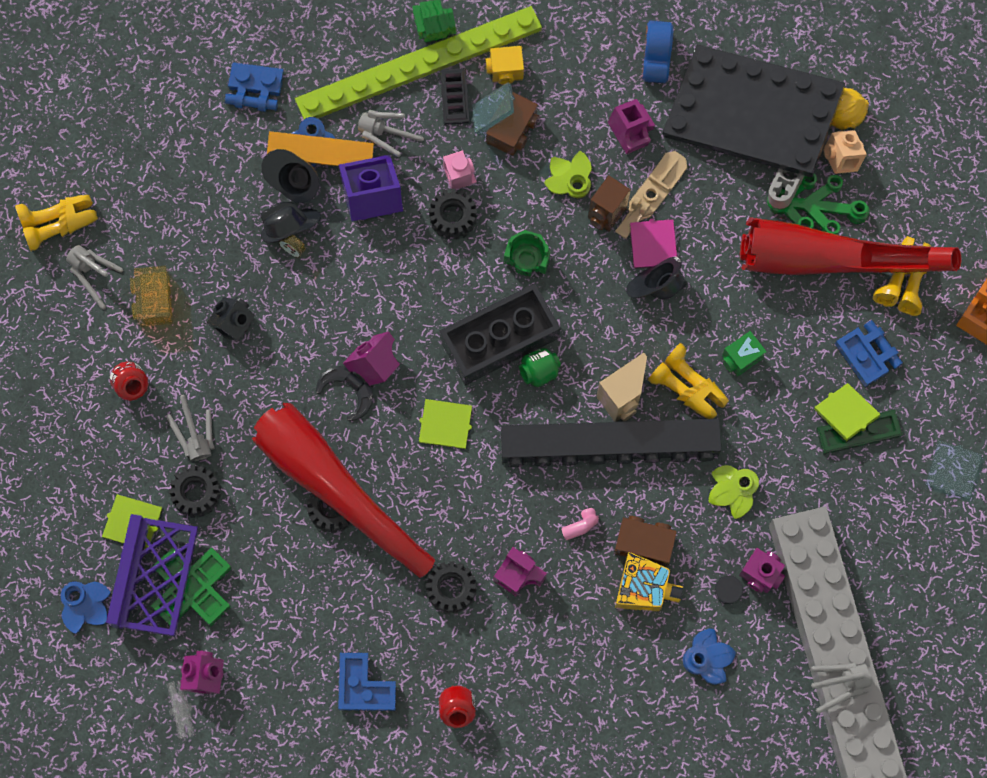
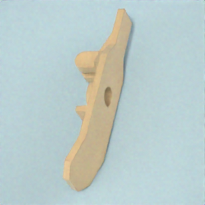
[615,151,687,239]

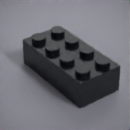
[439,283,561,385]

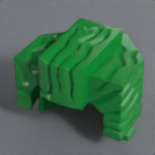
[412,0,456,42]
[504,230,551,277]

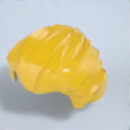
[832,88,869,130]

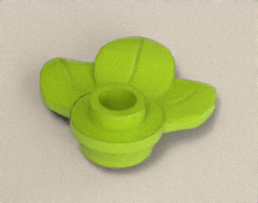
[544,151,592,198]
[709,465,759,519]

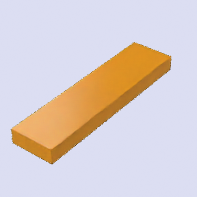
[267,131,374,166]

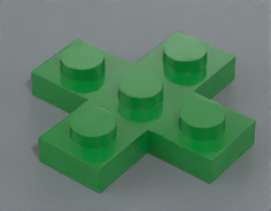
[151,547,232,626]

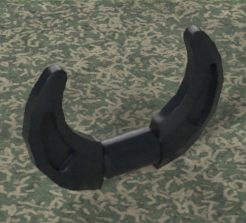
[316,366,373,421]

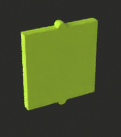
[814,383,880,441]
[419,399,472,449]
[102,494,163,549]

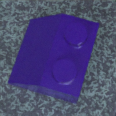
[339,155,403,221]

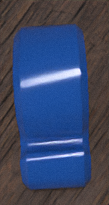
[642,20,673,84]

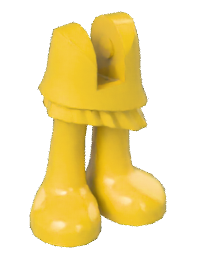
[15,195,98,251]
[873,236,931,316]
[648,343,729,419]

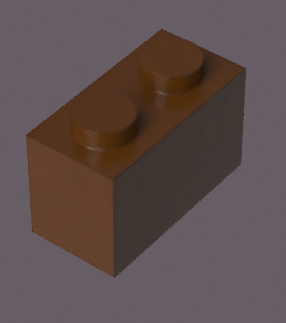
[486,91,540,157]
[588,175,631,232]
[614,516,677,568]

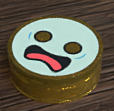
[278,235,306,258]

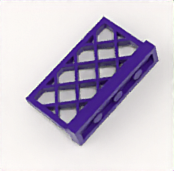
[106,514,199,637]

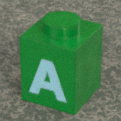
[722,331,767,376]

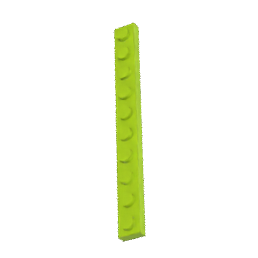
[295,6,542,120]

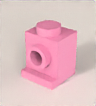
[443,150,476,190]

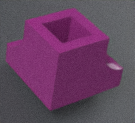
[607,99,655,154]
[343,331,400,386]
[493,547,547,596]

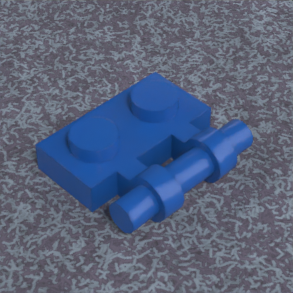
[225,62,284,112]
[835,320,903,387]

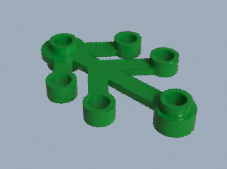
[767,174,869,235]

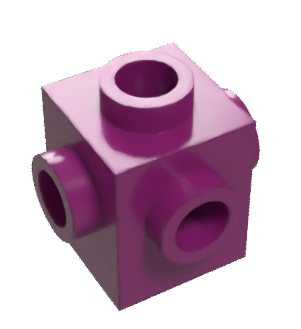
[739,548,785,593]
[180,651,224,694]

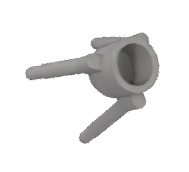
[358,110,424,157]
[66,245,123,310]
[166,395,215,461]
[811,663,872,713]

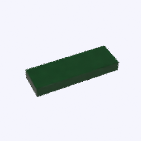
[816,410,903,455]

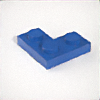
[338,653,396,711]

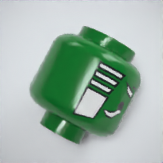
[519,348,561,387]

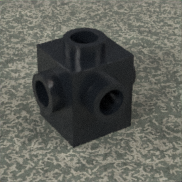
[207,297,255,341]

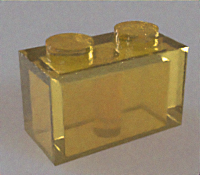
[130,265,173,327]

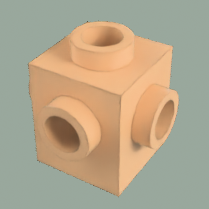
[824,131,867,174]

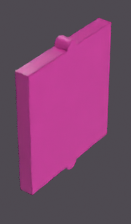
[630,219,677,268]

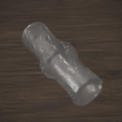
[166,680,196,740]

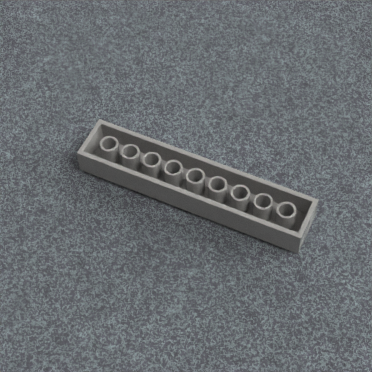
[769,506,907,778]

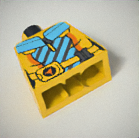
[615,552,683,611]

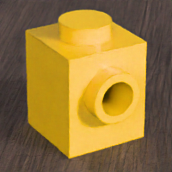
[486,46,524,85]

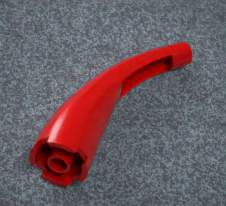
[740,217,961,275]
[252,403,435,578]

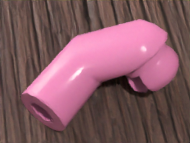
[562,508,599,540]

